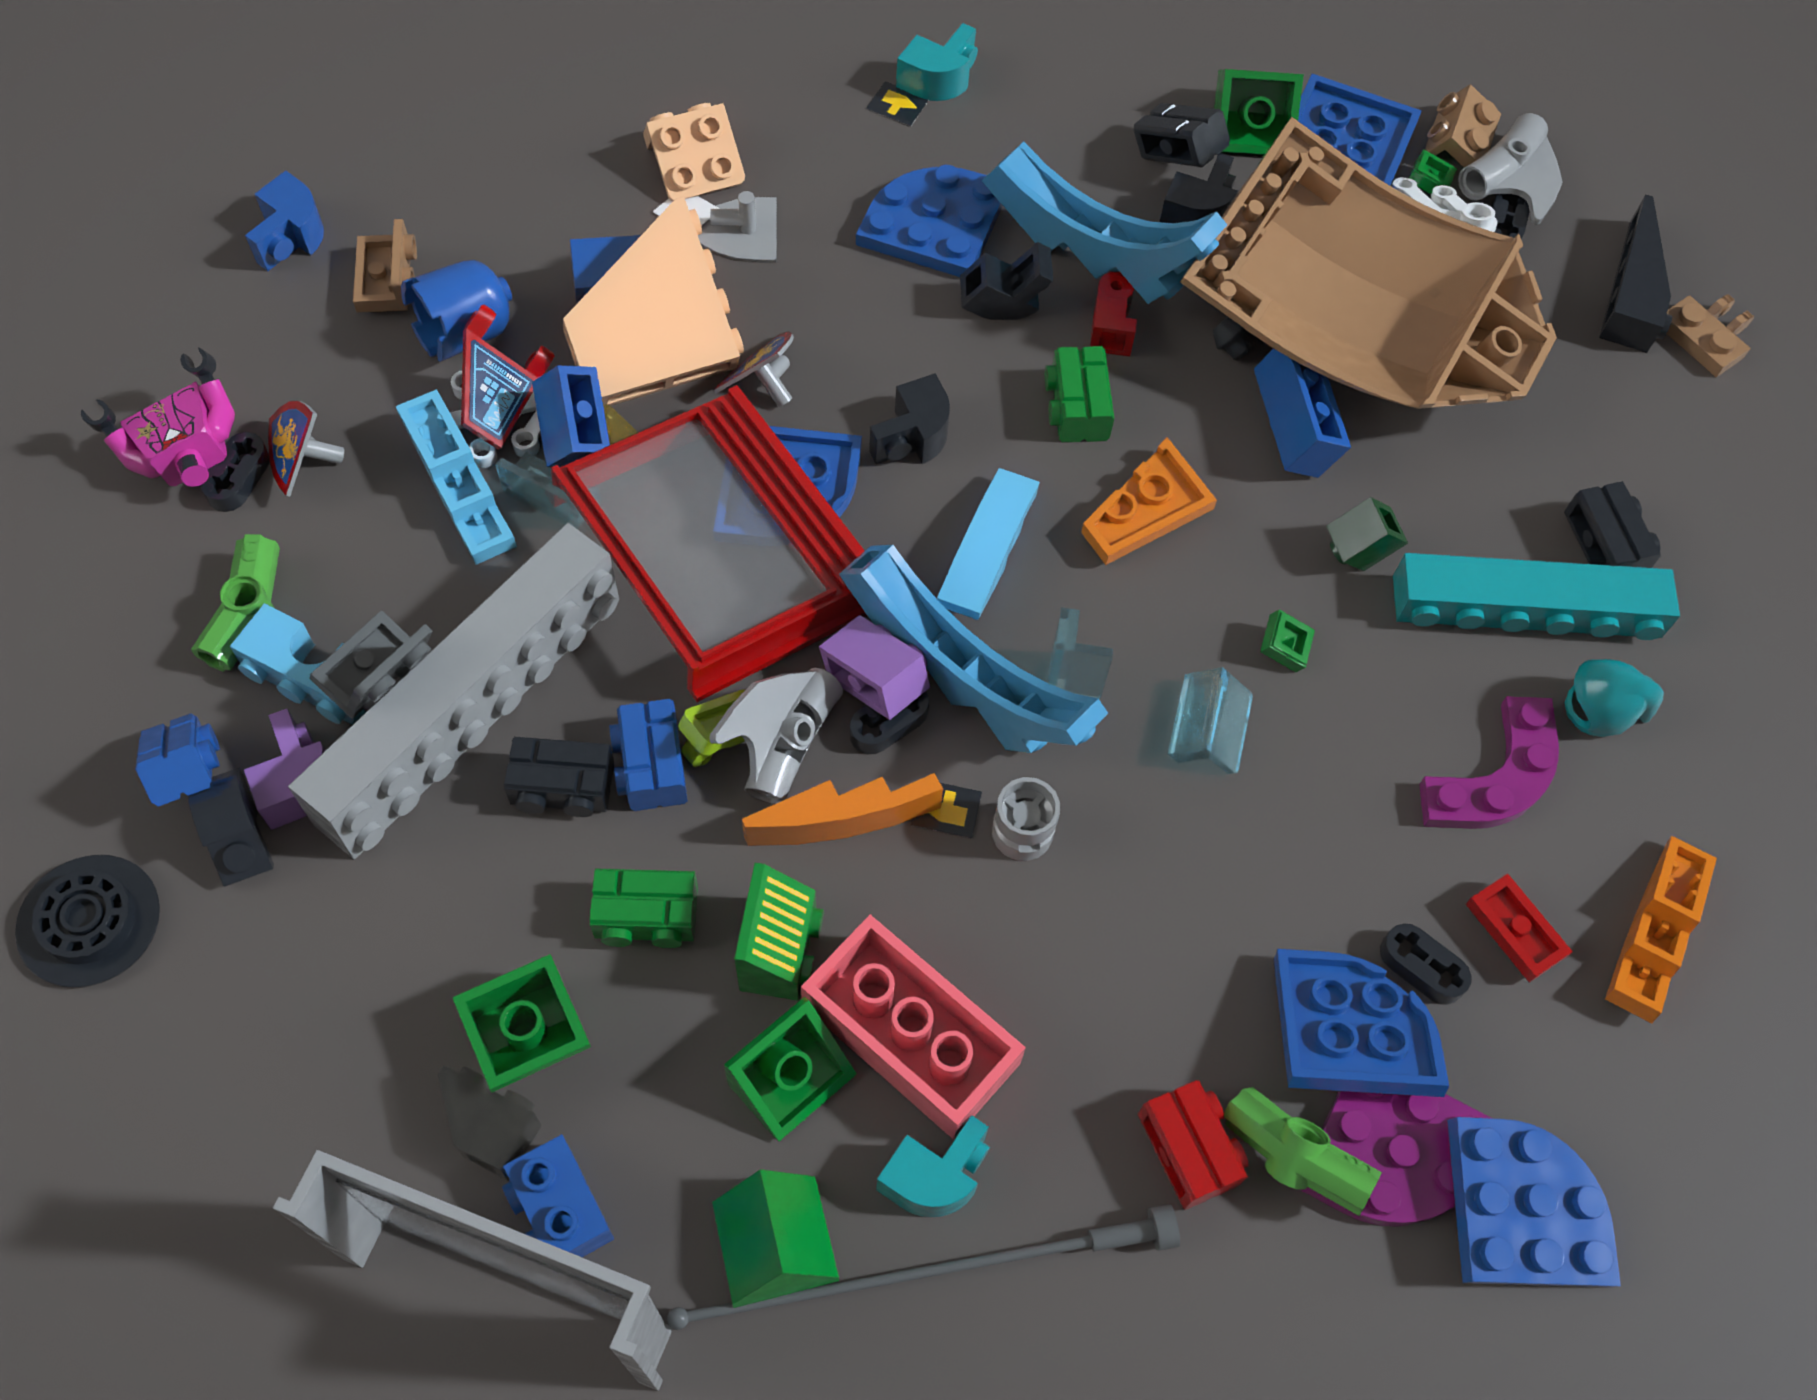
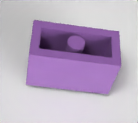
[819,615,930,720]

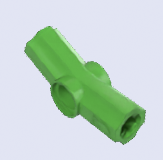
[191,534,280,672]
[1224,1087,1382,1216]

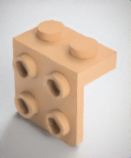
[643,103,745,201]

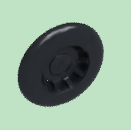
[15,855,160,987]

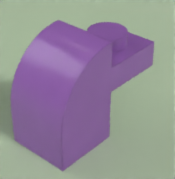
[244,708,326,830]

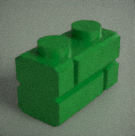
[1045,346,1114,443]
[589,868,698,948]

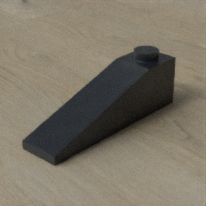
[1599,194,1673,353]

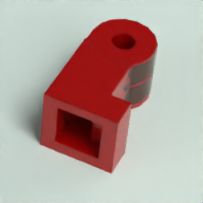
[1090,272,1137,357]

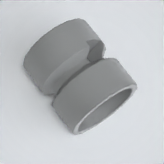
[992,777,1060,861]

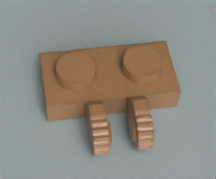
[1667,294,1754,377]

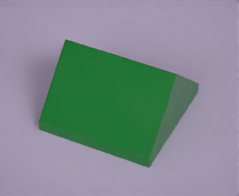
[724,997,857,1142]
[712,1169,839,1308]

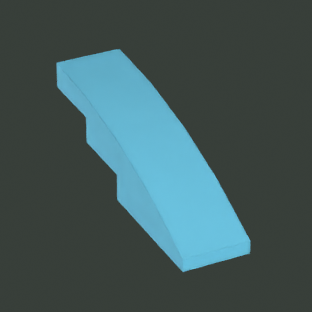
[396,389,517,565]
[937,468,1040,620]

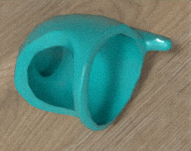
[1564,659,1664,737]

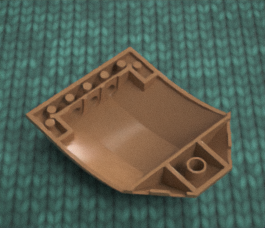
[1180,117,1557,409]

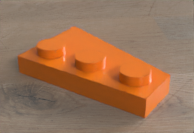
[1081,437,1217,565]

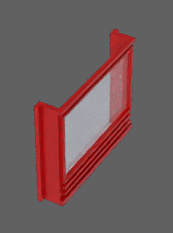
[549,385,867,703]

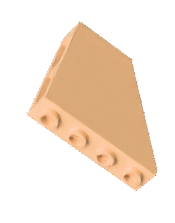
[563,196,744,408]

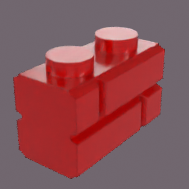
[1137,1080,1249,1210]

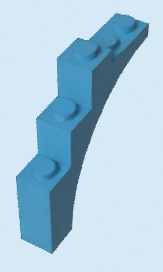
[981,141,1227,304]
[839,545,1108,753]

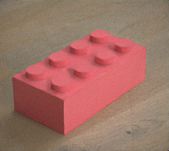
[801,914,1026,1140]

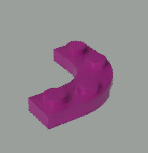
[1419,696,1559,829]

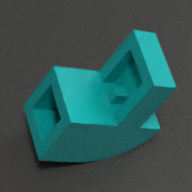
[896,23,978,101]
[876,1115,990,1217]

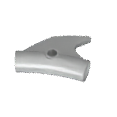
[1458,113,1563,225]
[709,667,843,804]

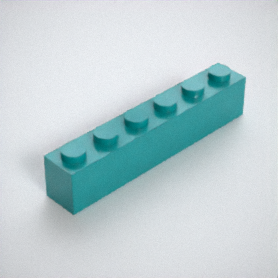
[1393,553,1680,640]

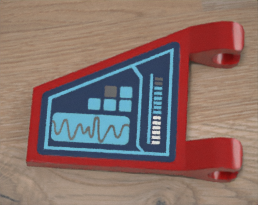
[461,304,555,450]

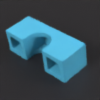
[230,603,366,725]

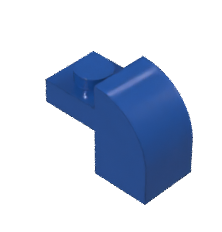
[245,170,324,271]

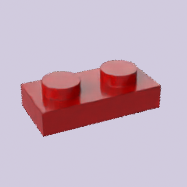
[1465,873,1573,983]

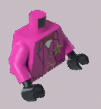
[81,347,235,487]

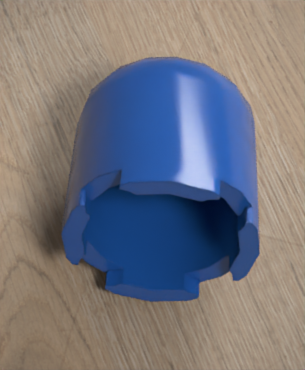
[401,260,512,362]

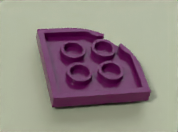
[1299,1091,1493,1227]

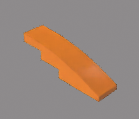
[742,773,943,846]
[1605,836,1717,1024]

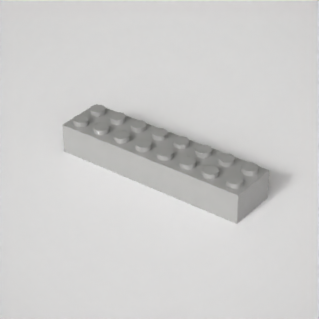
[288,523,619,860]

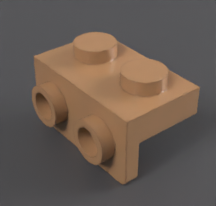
[1425,84,1501,167]
[353,219,417,313]

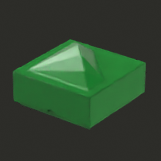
[1408,150,1457,194]
[1260,609,1315,672]

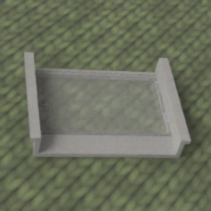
[273,1150,673,1391]

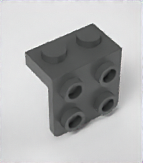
[309,610,433,719]

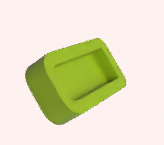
[678,689,745,767]

